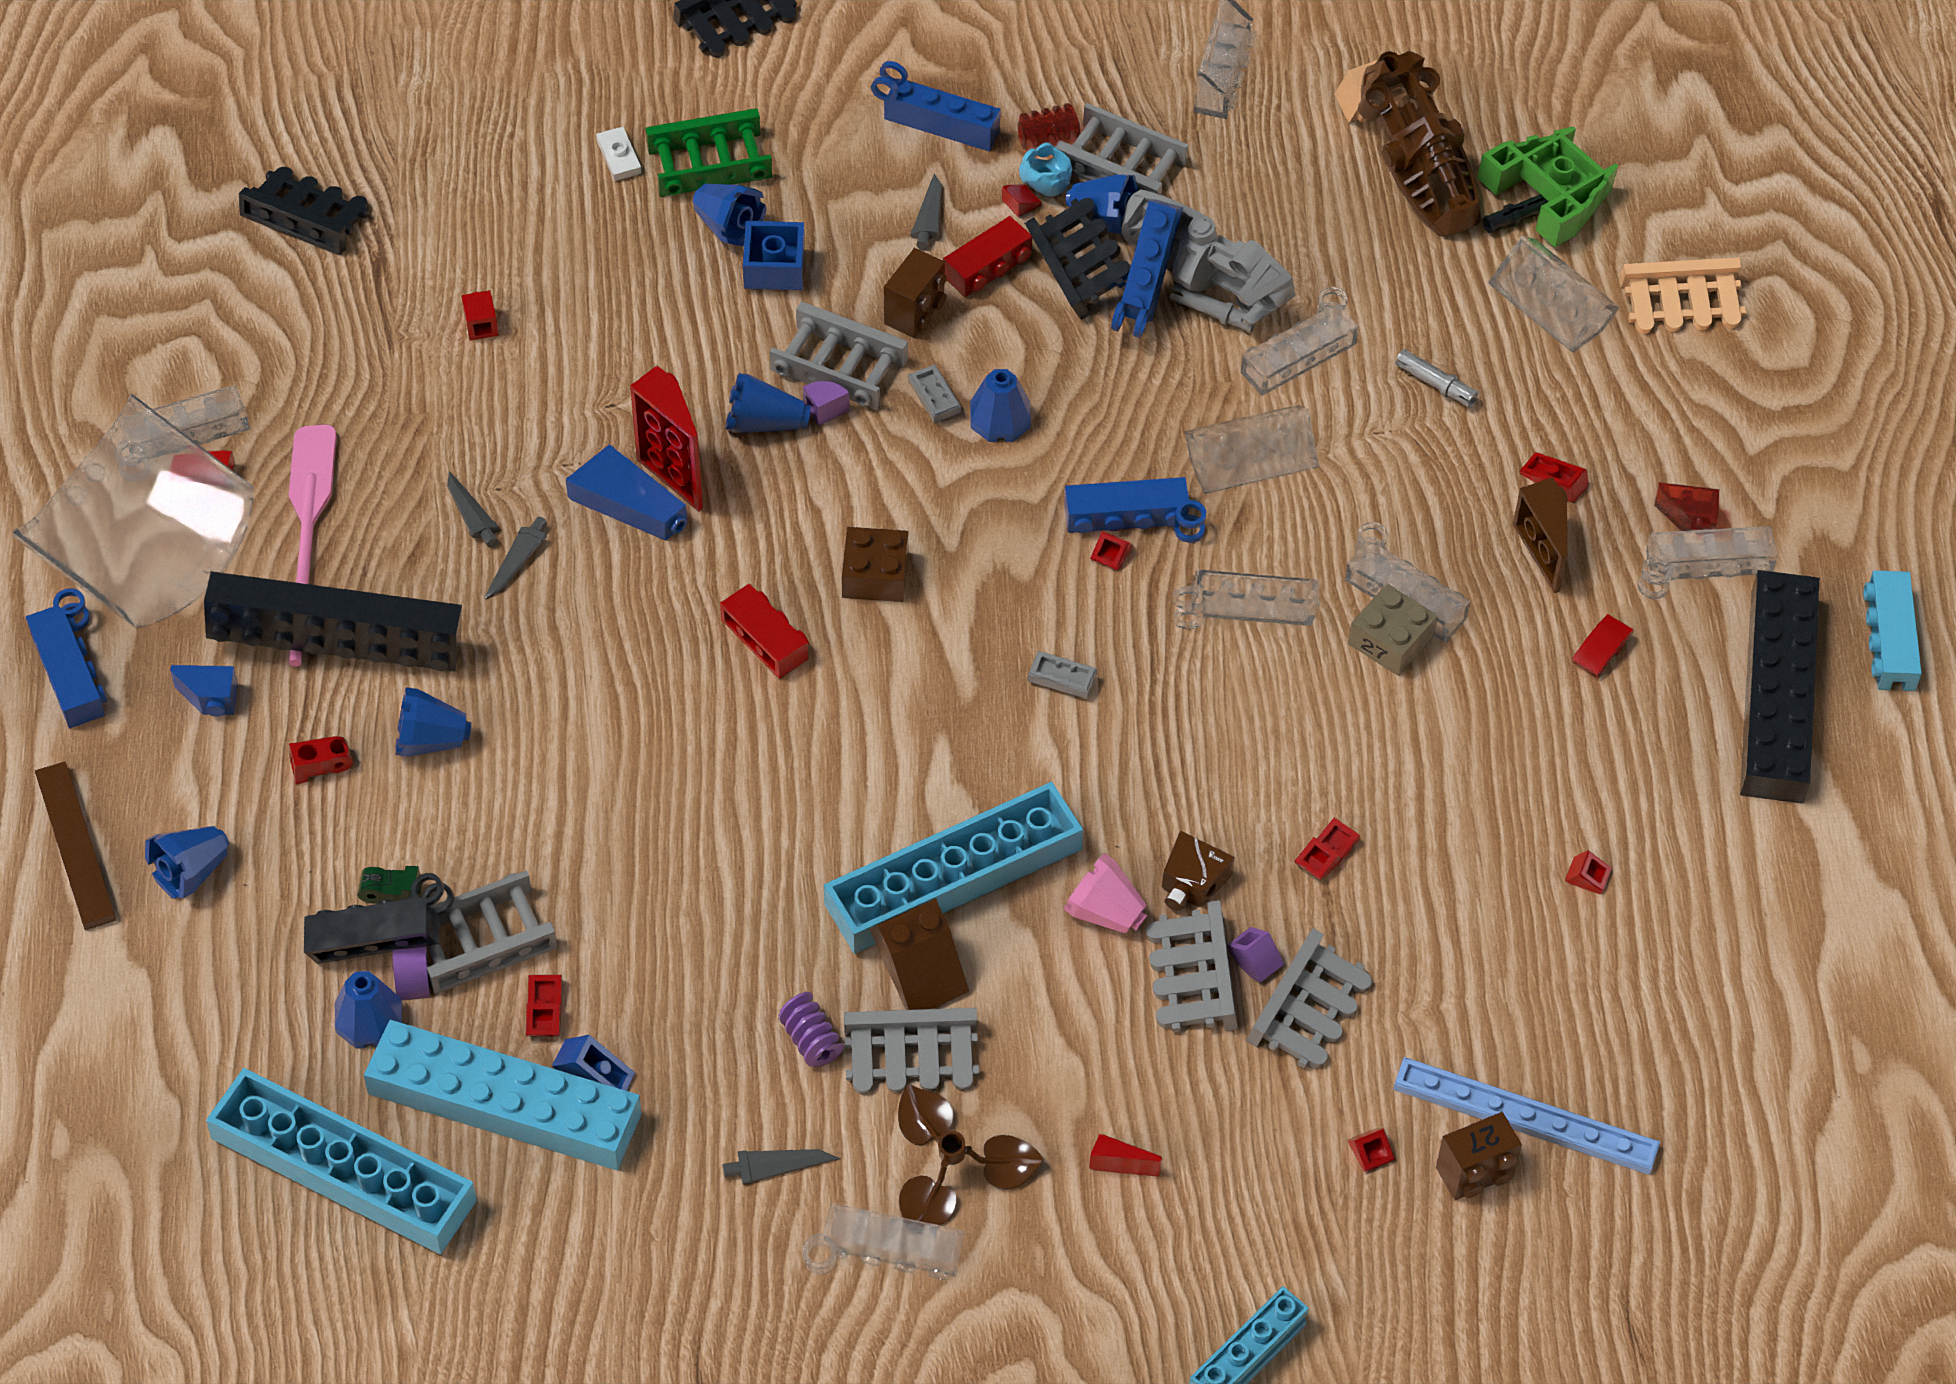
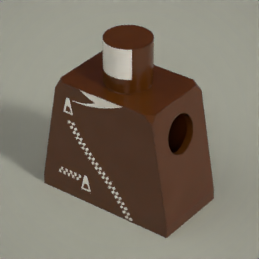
[1162,831,1235,911]

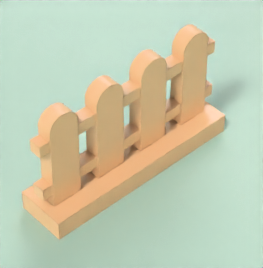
[1619,257,1746,334]

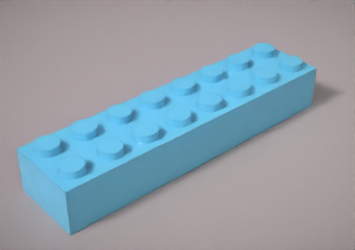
[824,782,1083,954]
[364,1020,642,1171]
[206,1068,477,1255]

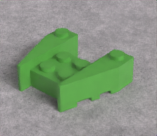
[1477,127,1618,247]

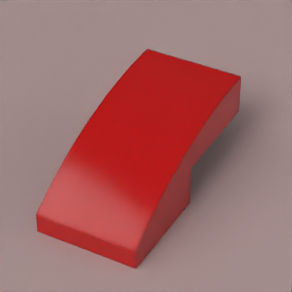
[1571,614,1634,678]
[1294,817,1360,881]
[526,975,562,1037]

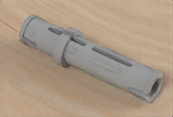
[1170,283,1255,333]
[1395,349,1479,408]

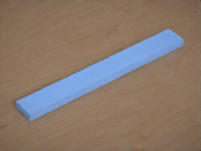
[1393,1057,1660,1175]

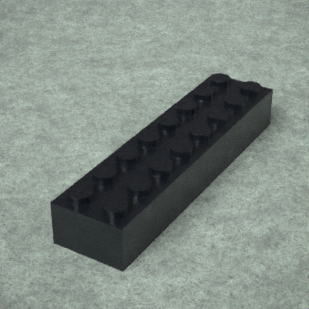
[1740,570,1820,804]
[204,571,462,672]

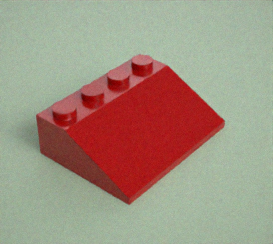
[630,365,703,512]

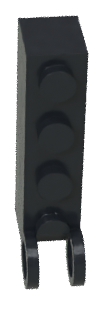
[304,873,454,964]

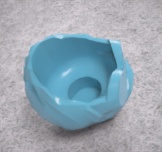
[1019,143,1072,197]

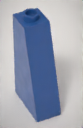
[566,444,687,541]

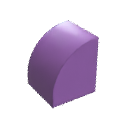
[803,381,849,426]
[1227,927,1284,983]
[393,947,430,1000]

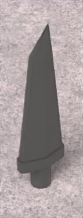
[910,173,942,250]
[447,471,499,547]
[484,516,547,599]
[722,1149,841,1185]

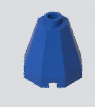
[1066,174,1139,234]
[693,184,767,247]
[970,369,1031,442]
[395,687,472,757]
[145,826,229,898]
[335,971,403,1049]

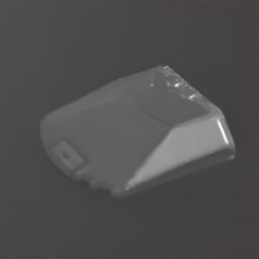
[13,394,254,629]

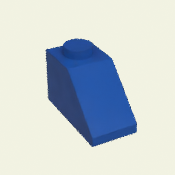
[170,665,238,717]
[551,1035,635,1091]

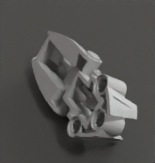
[1122,189,1296,325]

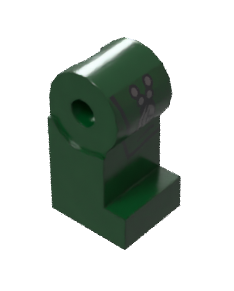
[357,866,422,904]

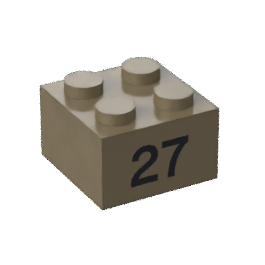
[1348,584,1438,676]

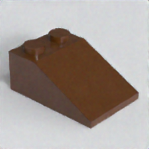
[1513,477,1568,593]
[869,898,969,1010]

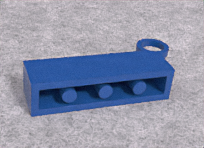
[871,61,1001,152]
[1111,199,1184,338]
[1064,477,1206,543]
[25,588,107,729]

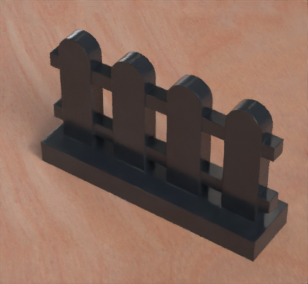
[673,0,797,58]
[239,167,369,255]
[1024,198,1131,320]

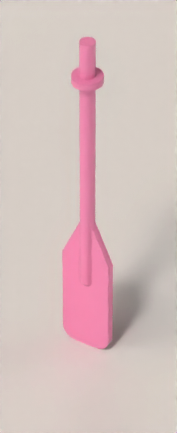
[288,425,337,667]

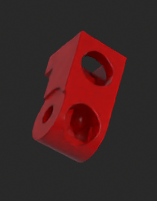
[289,736,353,784]

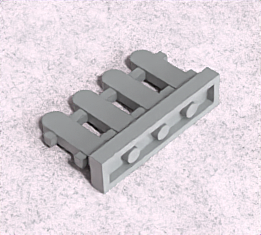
[1146,900,1238,1033]
[1245,928,1372,1068]
[844,1008,979,1094]

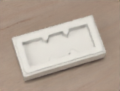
[596,127,642,181]

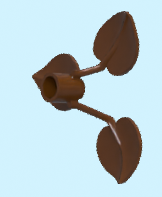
[898,1084,1043,1232]

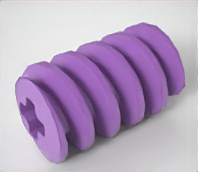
[778,992,844,1067]

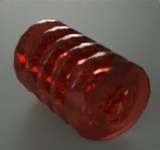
[1017,103,1080,150]

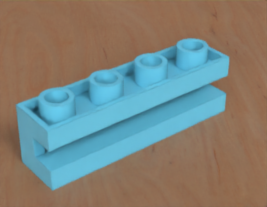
[1863,570,1922,691]
[1189,1286,1309,1384]

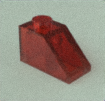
[1654,482,1720,536]

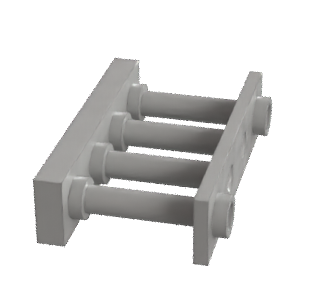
[1055,103,1188,195]
[770,301,908,410]
[426,870,557,994]

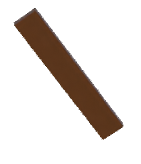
[34,761,116,930]

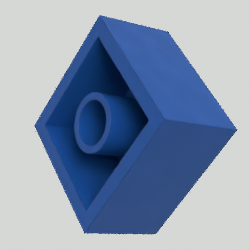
[743,221,805,290]

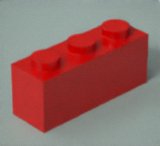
[943,216,1033,297]
[720,583,809,679]

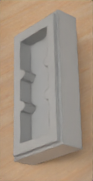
[908,364,961,423]
[1028,651,1097,699]

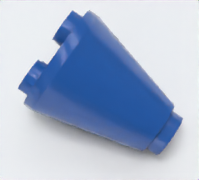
[725,373,811,433]

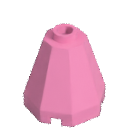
[1063,853,1147,934]

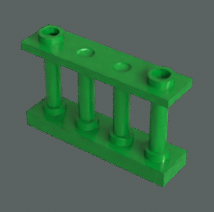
[645,108,773,197]

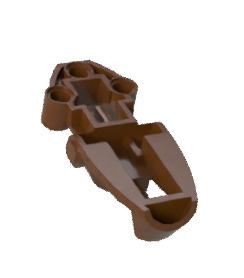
[1358,51,1481,236]

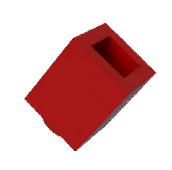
[461,290,499,341]

